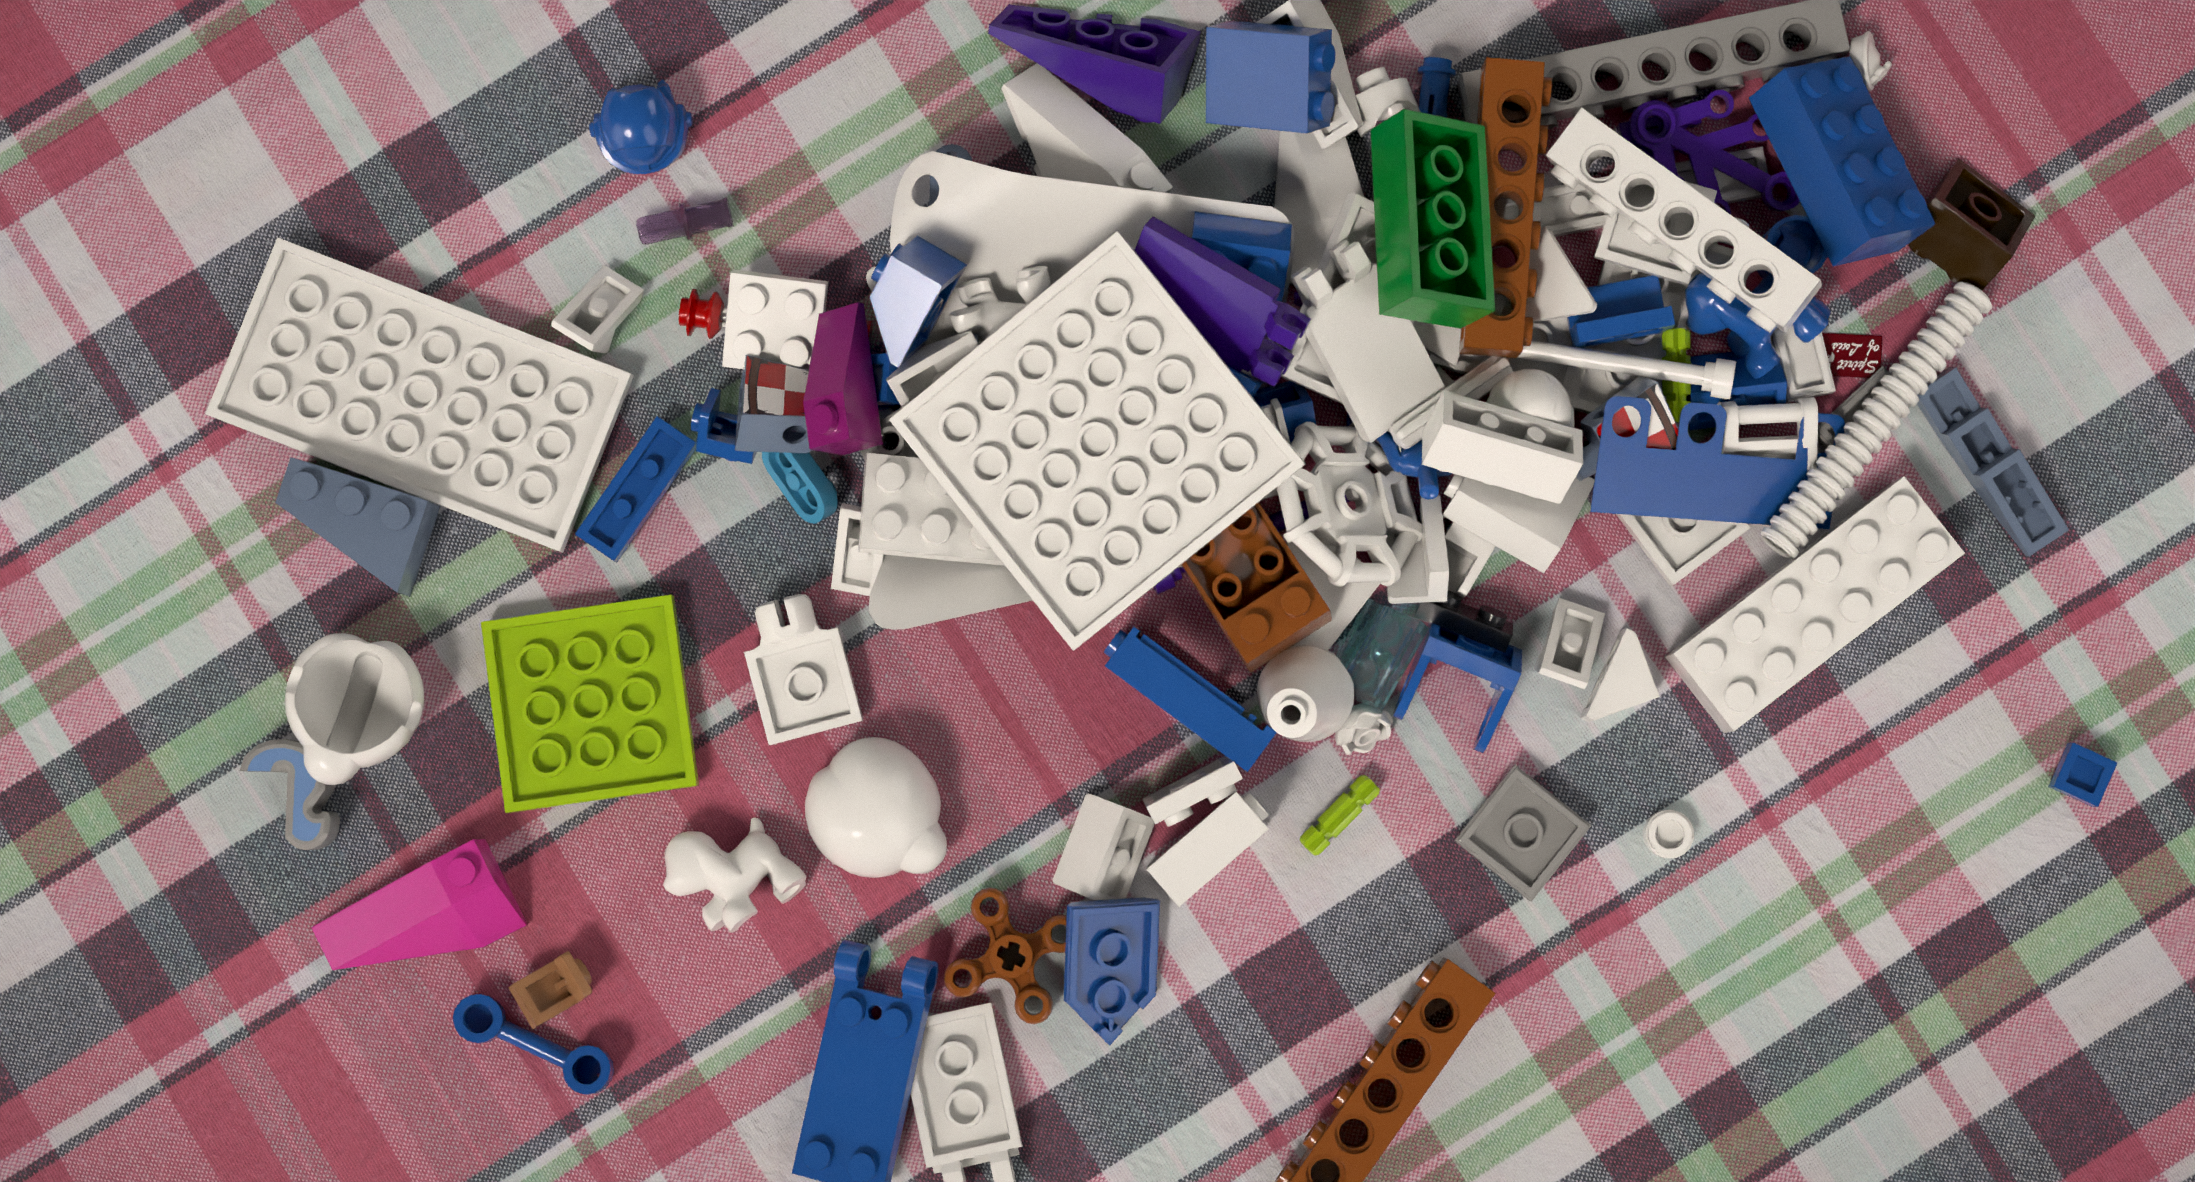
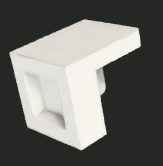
[1445,522,1496,598]

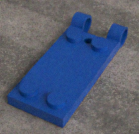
[792,940,939,1182]

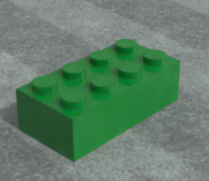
[1371,109,1495,329]

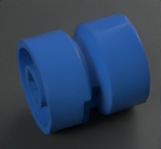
[1756,215,1828,279]

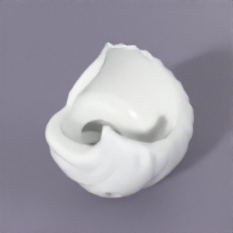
[1486,369,1575,428]

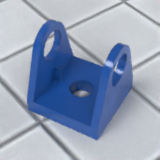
[1392,623,1522,753]

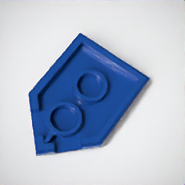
[1064,897,1160,1046]

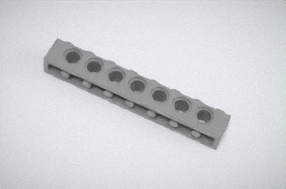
[1457,0,1850,130]

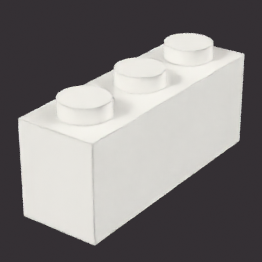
[1422,390,1583,504]

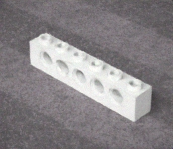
[1546,108,1822,333]

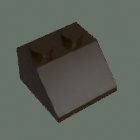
[1908,158,2035,290]

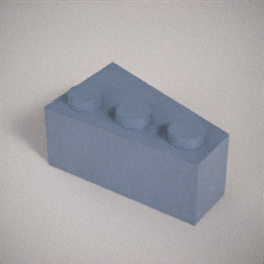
[275,457,440,597]

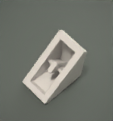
[1580,628,1660,722]

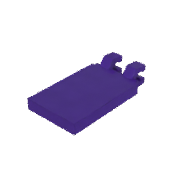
[1134,216,1311,387]

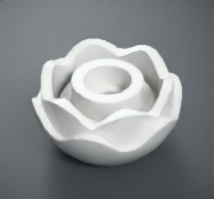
[1335,703,1393,755]

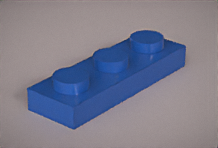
[575,416,697,563]

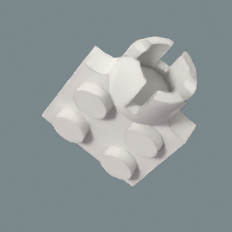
[1594,181,1749,285]
[744,594,864,745]

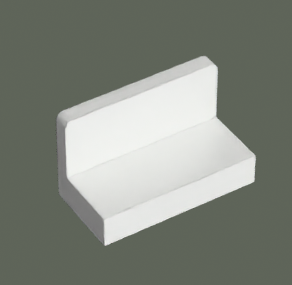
[1385,495,1449,604]
[1053,793,1155,900]

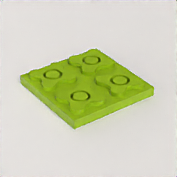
[481,595,699,813]

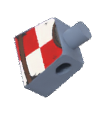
[735,355,812,453]
[1576,376,1679,481]

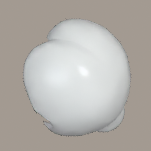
[285,633,424,785]
[805,737,947,878]

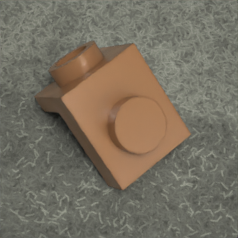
[508,951,592,1029]

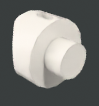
[1355,67,1420,137]

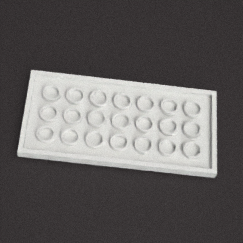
[205,237,634,553]

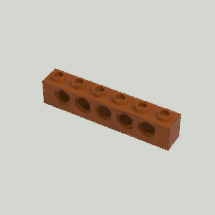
[1459,57,1552,358]
[1275,957,1496,1182]

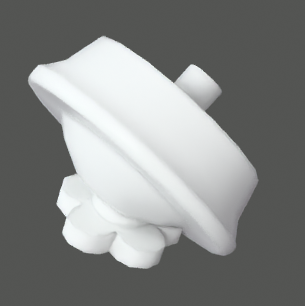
[1850,31,1892,91]

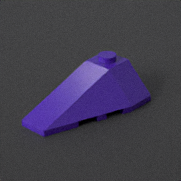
[988,4,1201,124]

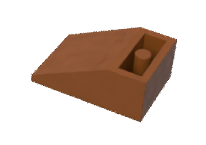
[1181,502,1332,673]

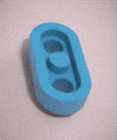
[762,452,838,524]

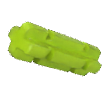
[1662,328,1691,423]
[1299,775,1380,856]

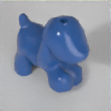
[1685,272,1831,379]

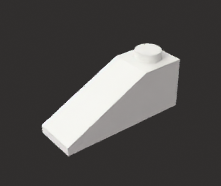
[1256,0,1363,150]

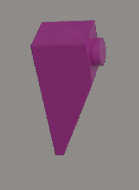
[803,302,883,455]

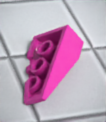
[311,839,528,970]

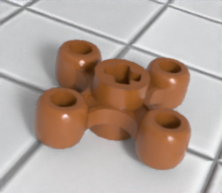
[944,887,1067,1025]

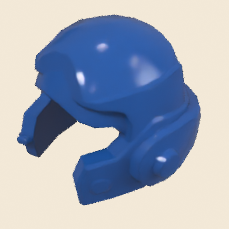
[589,80,693,174]

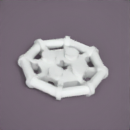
[1277,422,1423,587]

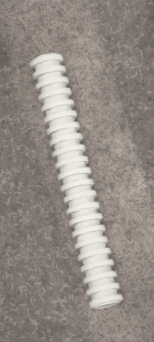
[1760,282,1992,559]

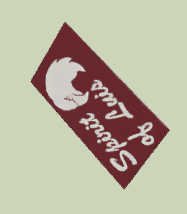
[1822,333,1882,378]

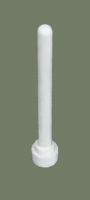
[1517,341,1736,400]

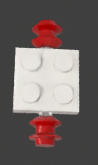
[678,269,873,370]

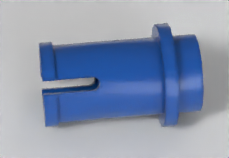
[1418,57,1456,118]

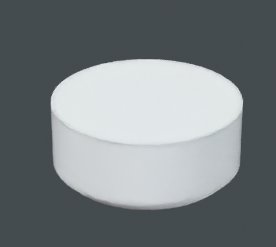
[1643,810,1694,858]

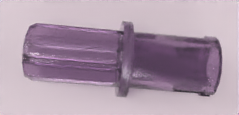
[636,197,734,245]

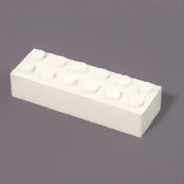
[1665,477,1965,733]

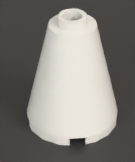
[1257,645,1354,742]

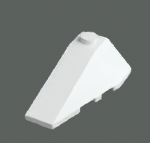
[1001,63,1173,193]
[1274,131,1364,286]

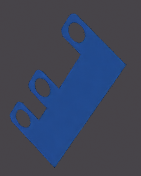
[1590,396,1845,529]

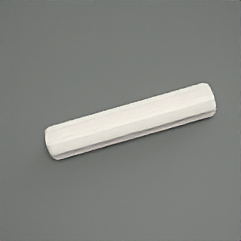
[1390,356,1513,449]

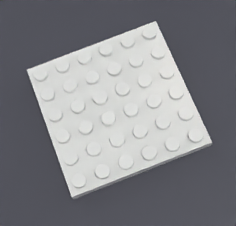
[889,231,1306,651]

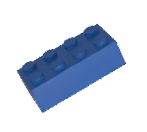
[1749,56,1936,267]

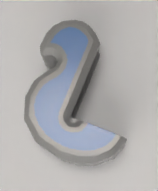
[240,739,340,850]

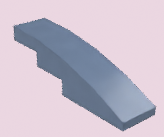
[1917,367,2069,557]

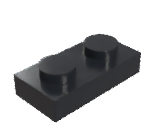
[1415,590,1513,653]

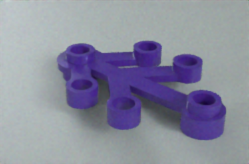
[1629,90,1800,215]

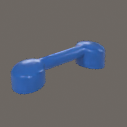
[453,994,614,1095]

